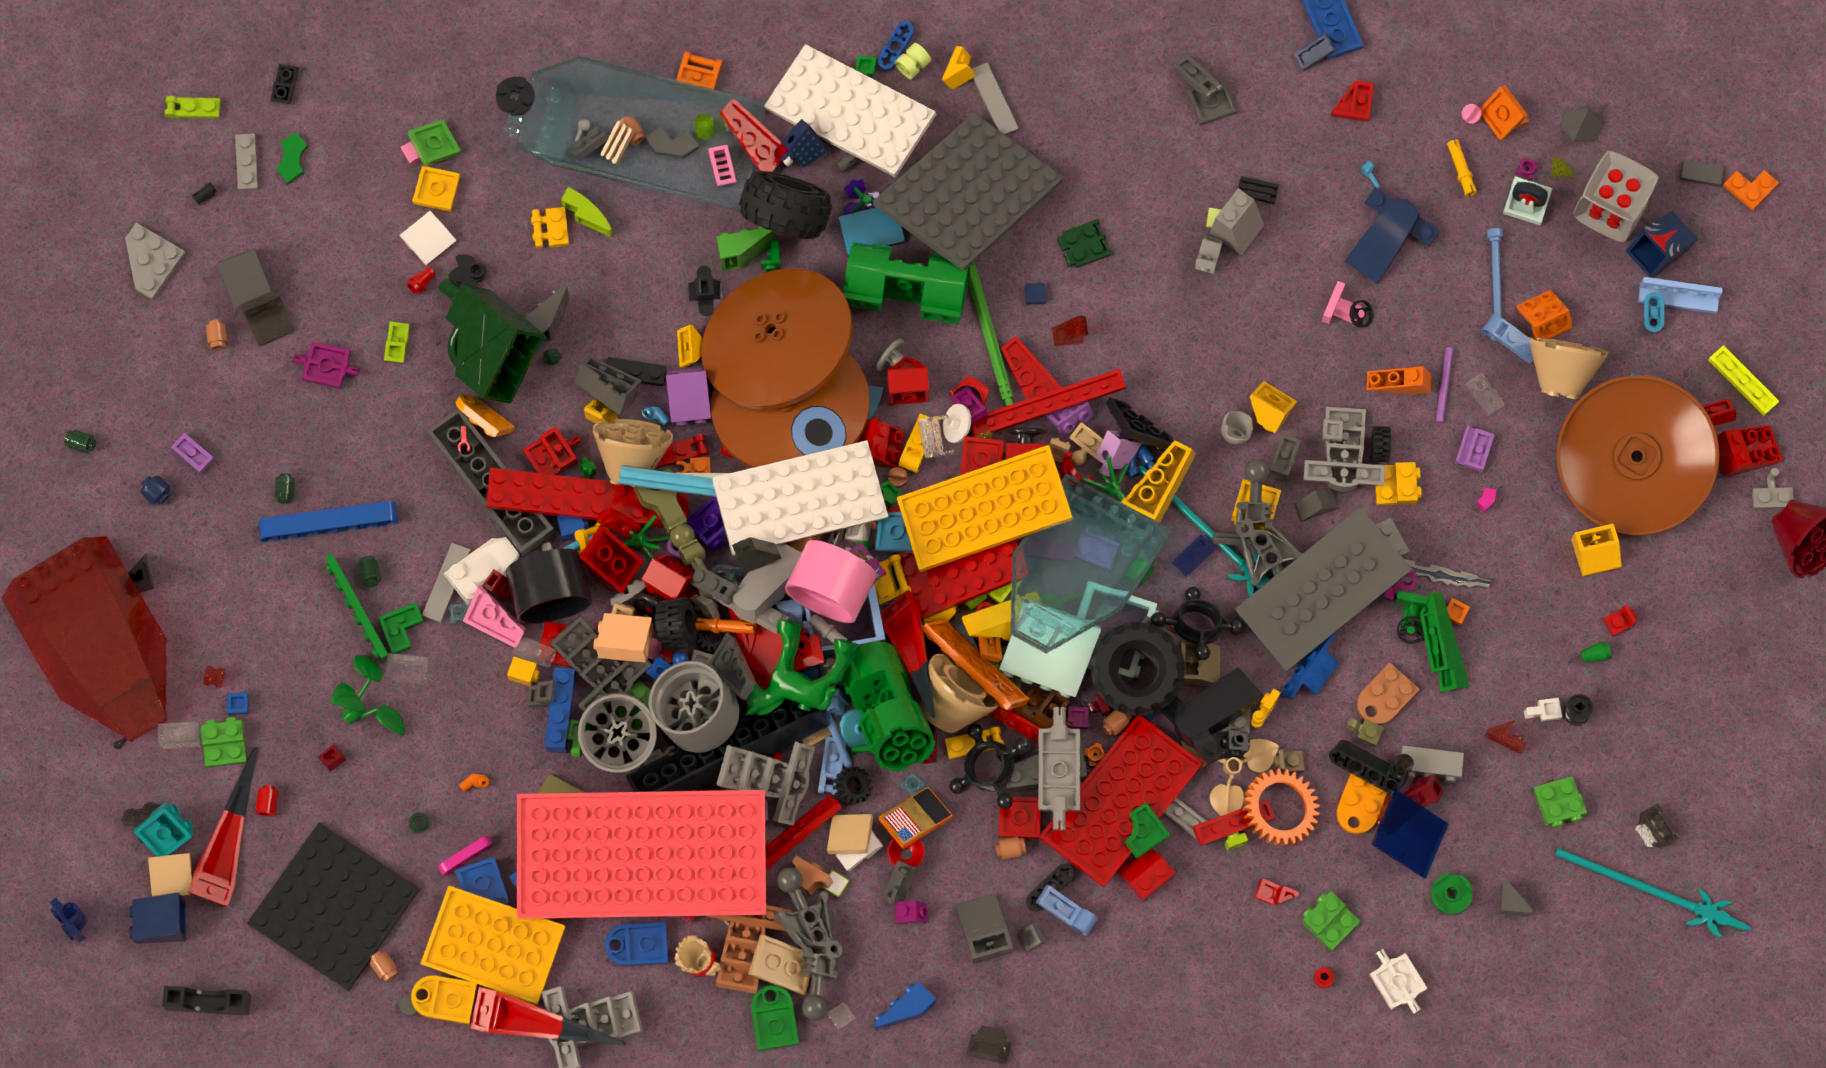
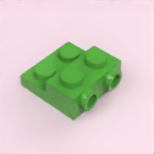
[201,717,247,768]
[1533,776,1587,828]
[1302,892,1360,951]

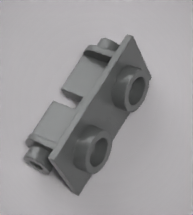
[884,860,917,904]

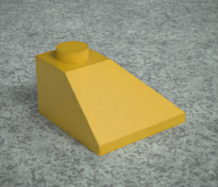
[1250,381,1297,433]

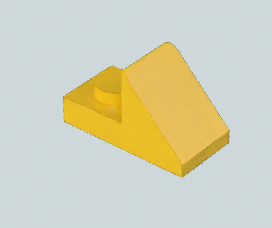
[942,46,976,89]

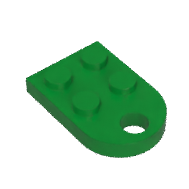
[751,985,799,1051]

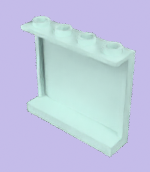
[999,599,1101,698]

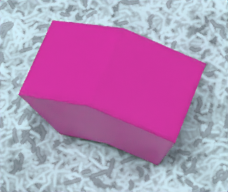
[1476,488,1496,513]

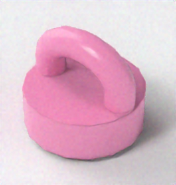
[1462,104,1482,124]

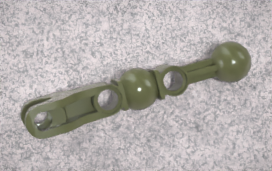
[634,468,714,600]

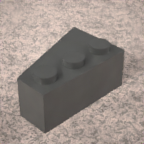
[575,356,642,416]

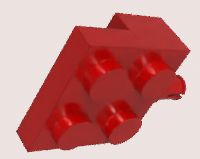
[523,427,581,475]

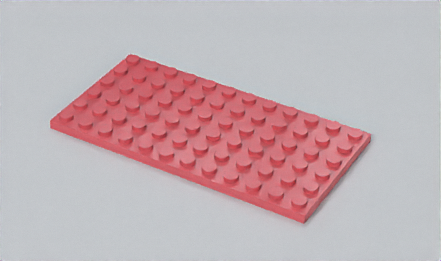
[517,790,766,919]

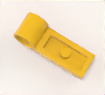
[898,414,939,473]

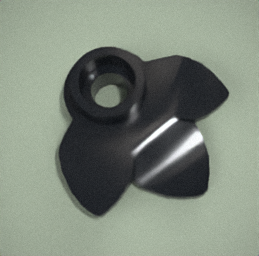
[447,254,487,286]

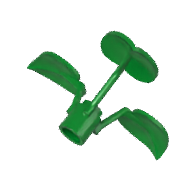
[331,655,405,736]

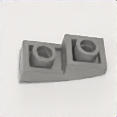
[610,580,648,609]

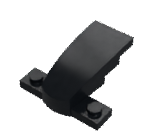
[1161,667,1264,766]

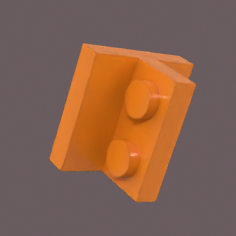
[1480,85,1529,141]

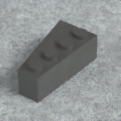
[1005,739,1087,793]

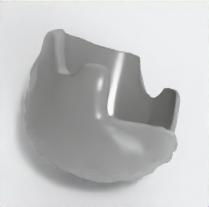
[1221,411,1253,445]

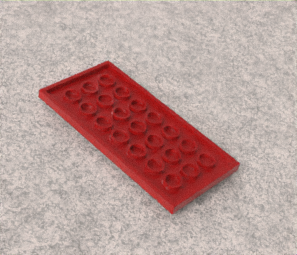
[1039,716,1203,888]

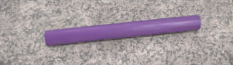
[1436,347,1454,424]

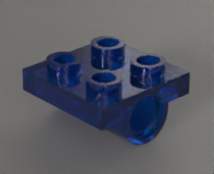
[50,897,87,943]

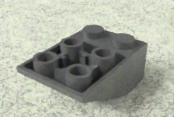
[523,284,570,351]
[956,894,1013,964]

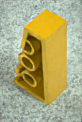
[1120,440,1196,524]

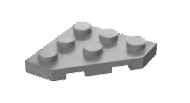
[125,223,186,300]

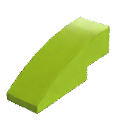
[561,187,612,237]

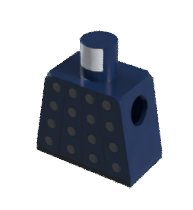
[780,119,829,167]

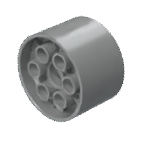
[649,661,739,753]
[578,692,656,772]

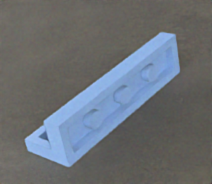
[1638,277,1722,314]

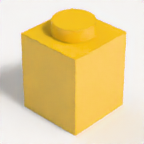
[507,657,540,686]

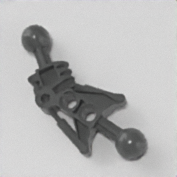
[1235,459,1303,586]
[774,867,843,1021]

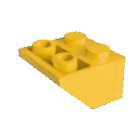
[1571,523,1622,577]

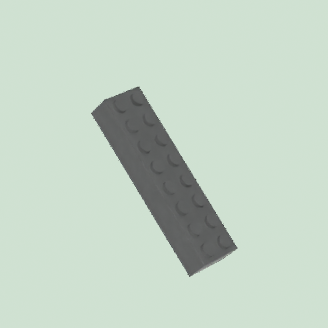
[427,408,555,558]

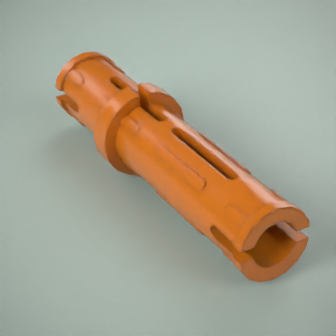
[695,617,757,634]

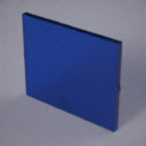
[1371,790,1449,879]

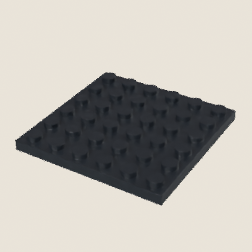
[247,822,420,991]

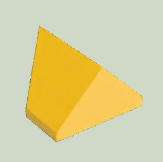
[584,398,618,424]

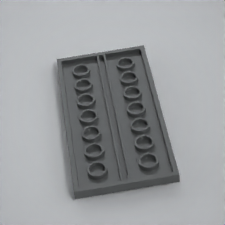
[1235,507,1412,672]

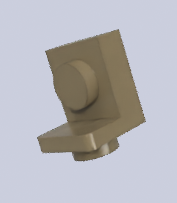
[1274,749,1304,773]

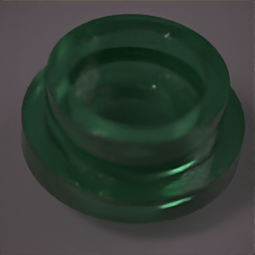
[542,349,562,365]
[409,812,430,833]

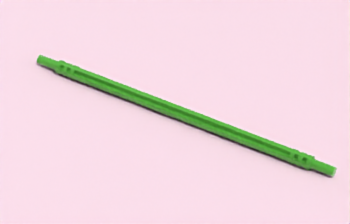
[968,262,1014,406]

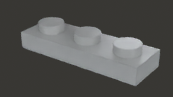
[235,133,258,191]

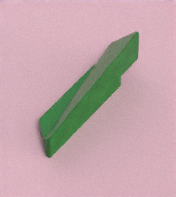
[1420,592,1469,692]

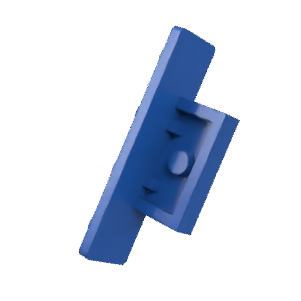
[1280,634,1339,699]

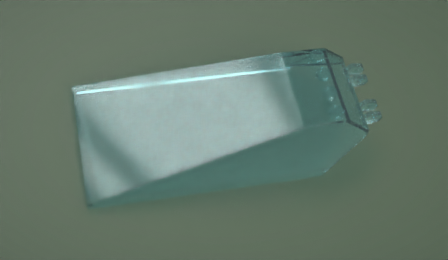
[503,56,766,211]

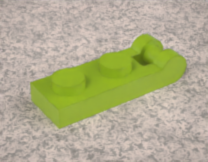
[165,96,221,119]

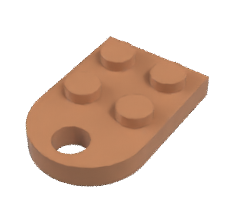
[1357,662,1420,725]

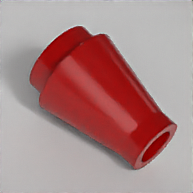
[407,267,436,295]

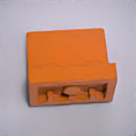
[1517,290,1572,340]

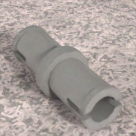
[808,614,848,643]

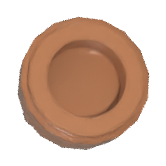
[888,467,908,488]

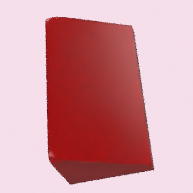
[1702,398,1736,426]

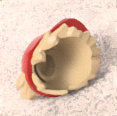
[674,935,721,977]

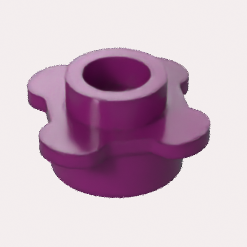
[1516,158,1538,180]

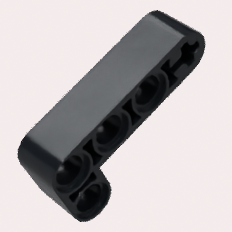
[1329,740,1414,795]

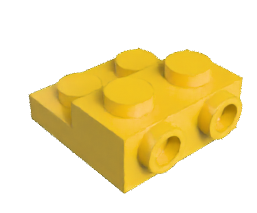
[1375,462,1421,506]
[1231,479,1281,532]

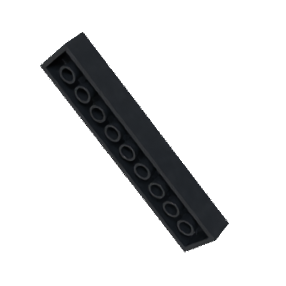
[625,699,829,792]

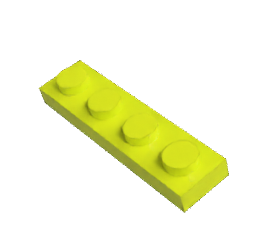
[1708,345,1779,416]

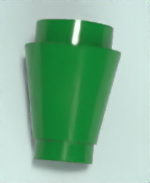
[1580,641,1612,663]

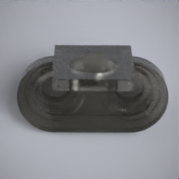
[121,802,160,844]

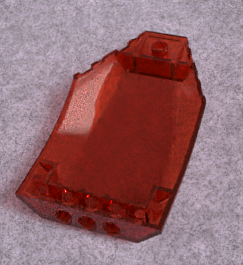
[2,536,167,742]

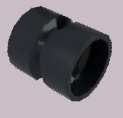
[1563,694,1593,726]

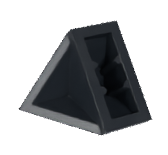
[119,554,154,597]

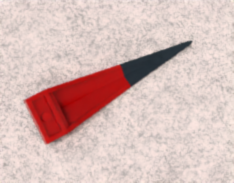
[880,590,935,718]
[188,747,257,907]
[471,987,626,1045]

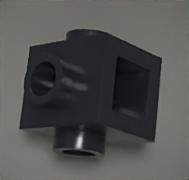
[1219,728,1250,760]

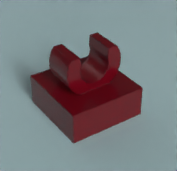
[1088,693,1110,716]

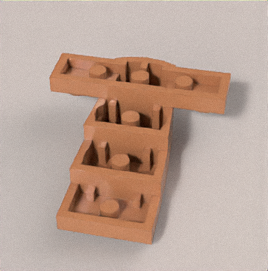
[708,904,793,994]

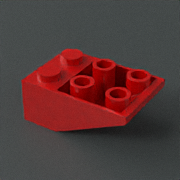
[1717,425,1783,476]

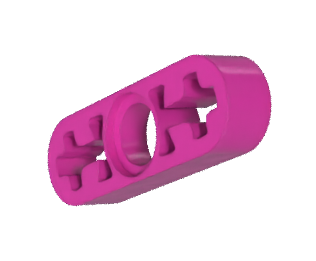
[438,835,494,877]

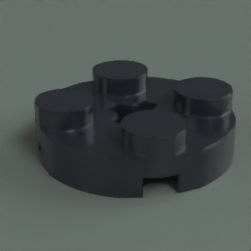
[496,76,535,116]

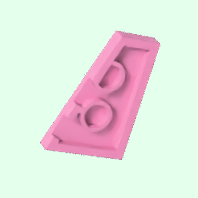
[463,585,526,648]

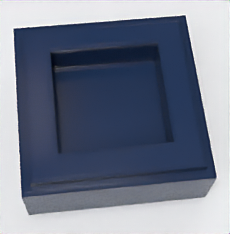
[1025,283,1046,304]

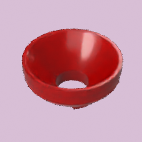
[888,838,925,868]

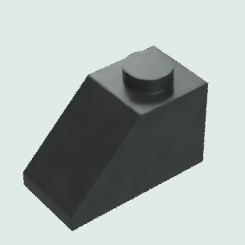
[732,537,781,574]

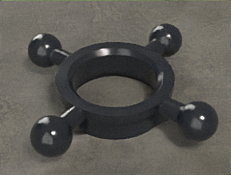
[1150,587,1245,661]
[949,723,1031,809]

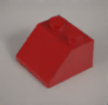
[1117,849,1176,903]

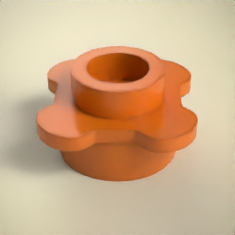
[1083,743,1106,767]

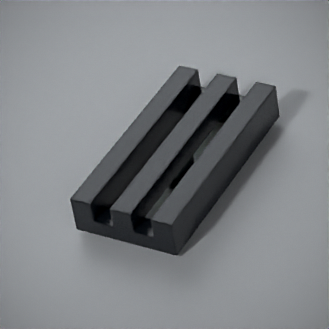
[1238,176,1279,205]

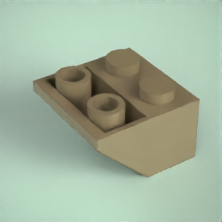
[1180,639,1220,686]

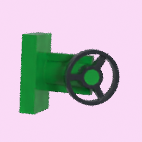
[1395,591,1430,644]

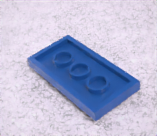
[1302,0,1363,60]

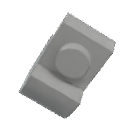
[1195,235,1223,274]

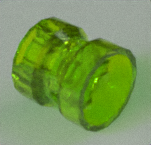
[694,114,715,139]

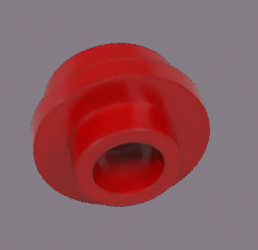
[1314,967,1335,988]

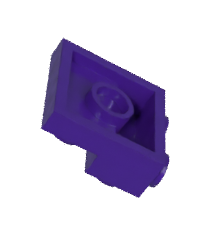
[687,496,728,552]

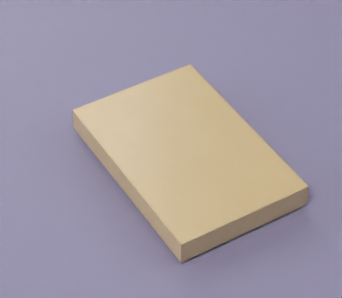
[748,935,811,995]

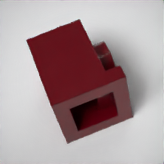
[482,569,512,602]

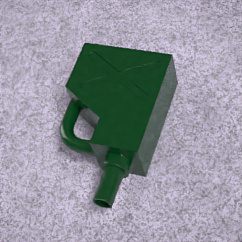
[439,279,545,404]

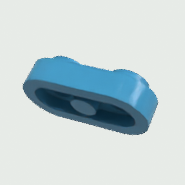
[1643,292,1664,332]

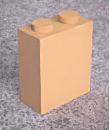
[594,613,654,663]

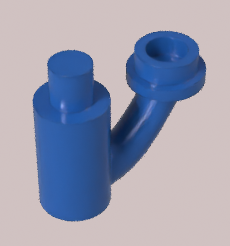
[1125,444,1156,479]

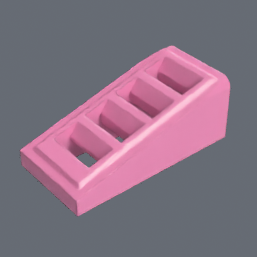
[708,145,737,187]

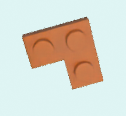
[1723,170,1779,211]

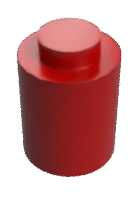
[255,785,279,817]

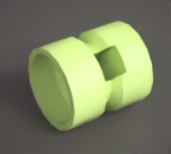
[895,43,931,80]

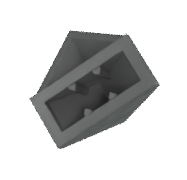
[1560,109,1603,142]

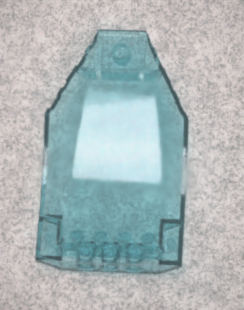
[1010,473,1172,654]

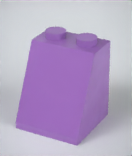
[666,368,711,425]

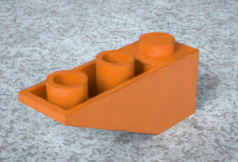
[1366,366,1432,394]

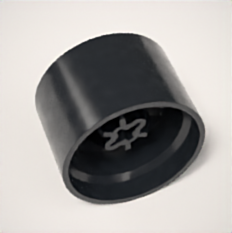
[506,548,592,624]

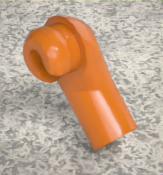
[458,773,489,793]

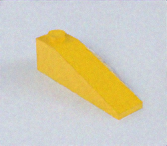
[962,593,1042,641]

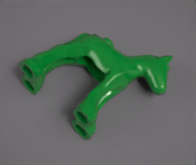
[746,619,859,715]

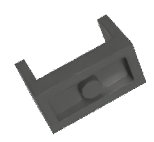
[1269,434,1301,482]

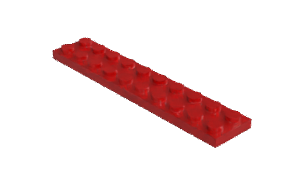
[486,468,689,528]

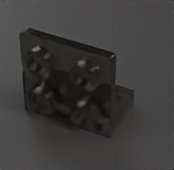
[240,290,295,346]

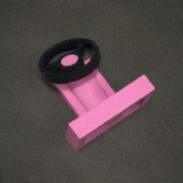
[1322,281,1373,328]

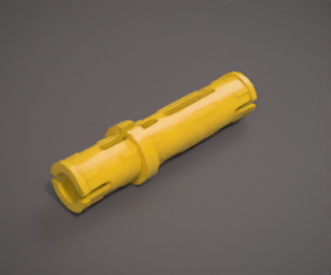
[1447,139,1477,197]

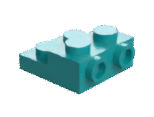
[134,801,194,857]

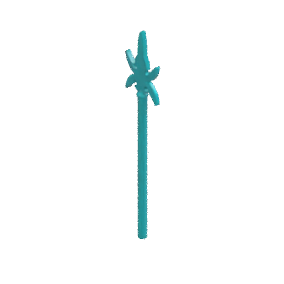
[1139,465,1272,596]
[1555,848,1751,938]

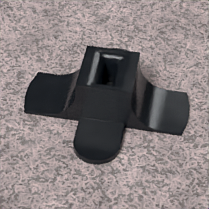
[688,266,722,316]

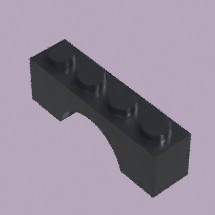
[162,986,251,1015]

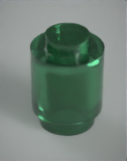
[64,430,96,454]
[275,473,295,504]
[358,556,381,587]

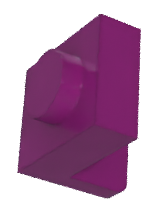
[895,900,928,924]

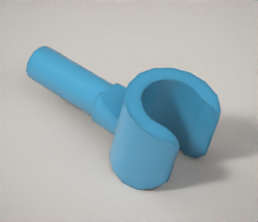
[1361,161,1380,188]

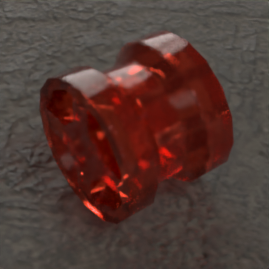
[204,665,225,688]

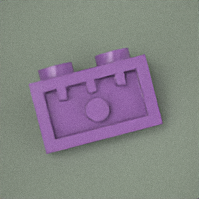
[1046,402,1093,438]

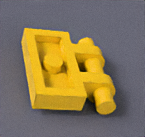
[531,207,569,248]
[1251,689,1280,728]

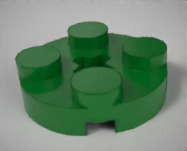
[1430,873,1472,915]

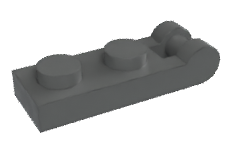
[1173,55,1223,101]
[689,565,739,605]

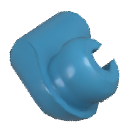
[642,406,671,427]

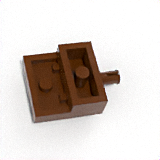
[1014,685,1073,729]

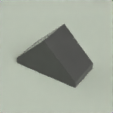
[1295,490,1339,521]
[1499,880,1534,917]

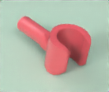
[458,426,471,453]

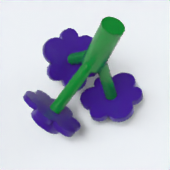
[844,179,880,214]

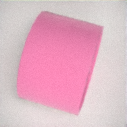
[785,540,877,623]

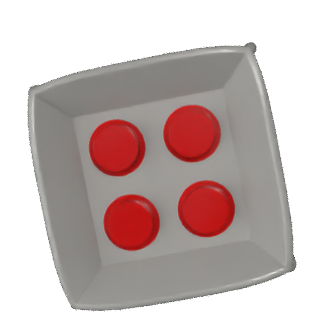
[1573,151,1659,242]

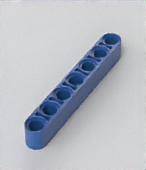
[258,501,398,542]

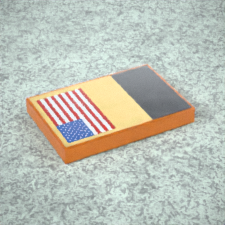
[879,787,953,849]

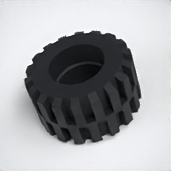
[655,597,698,651]

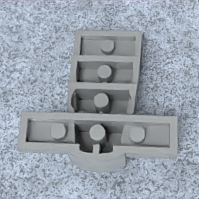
[1303,407,1385,492]
[713,543,801,634]
[716,742,815,825]
[542,986,643,1068]

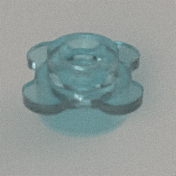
[449,603,469,624]
[900,773,925,797]

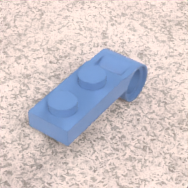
[1481,314,1533,364]
[1036,885,1098,936]

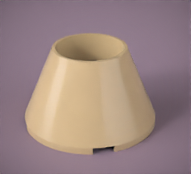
[920,654,998,733]

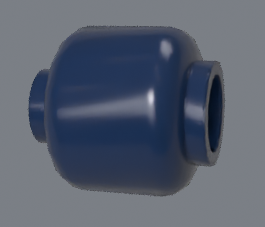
[141,475,171,505]

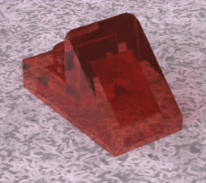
[1052,315,1088,346]
[1484,720,1527,755]

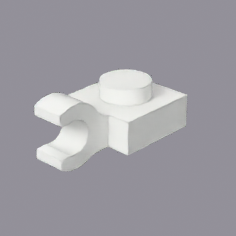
[1524,698,1562,722]

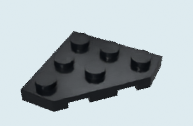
[1106,397,1174,451]

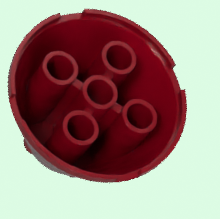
[1771,500,1826,578]

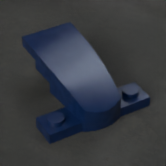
[1344,187,1440,284]

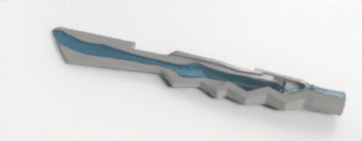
[1404,559,1490,588]

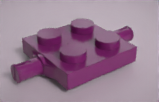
[292,342,360,389]

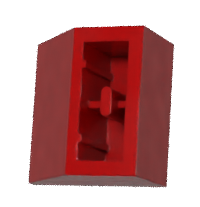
[857,418,905,468]

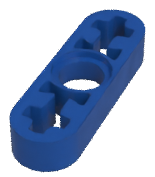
[878,21,914,72]

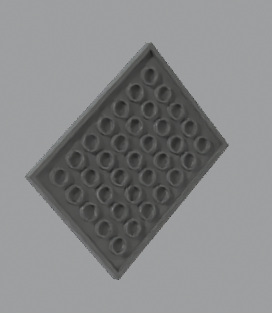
[873,113,1064,271]

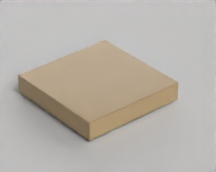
[827,814,873,854]
[148,853,193,896]

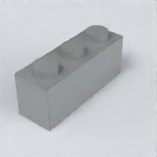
[1400,746,1464,783]

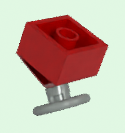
[876,338,929,405]

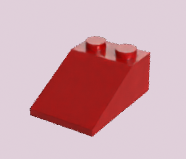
[578,525,644,593]

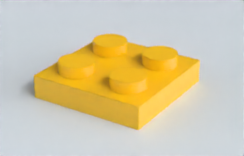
[412,166,461,212]

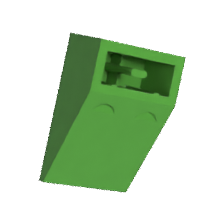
[716,226,776,272]

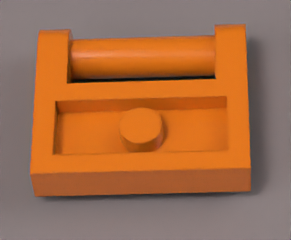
[676,51,723,92]

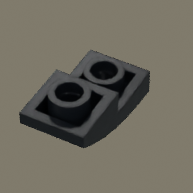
[271,64,299,104]

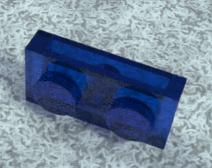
[1172,535,1215,577]

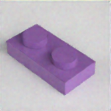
[171,433,215,474]

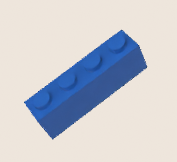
[545,667,577,753]

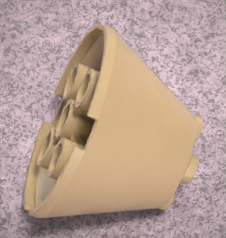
[1529,337,1609,399]
[593,419,673,487]

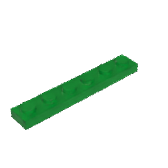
[325,554,390,663]

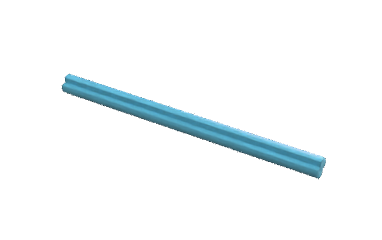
[618,466,716,497]

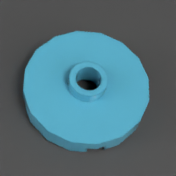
[839,708,867,747]

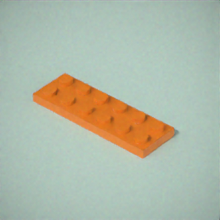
[922,619,1030,710]

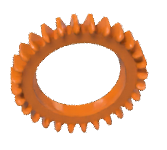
[1243,768,1320,846]

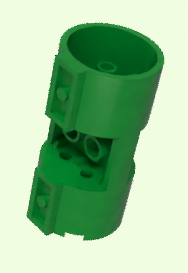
[843,242,970,325]
[842,641,935,771]

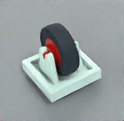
[1503,177,1552,225]

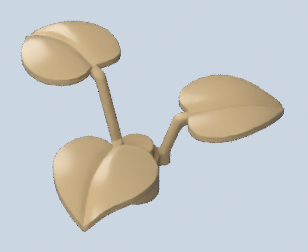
[1182,739,1279,816]

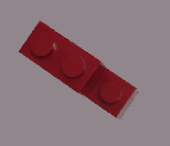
[1377,774,1444,835]

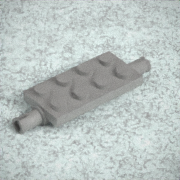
[1038,707,1080,831]

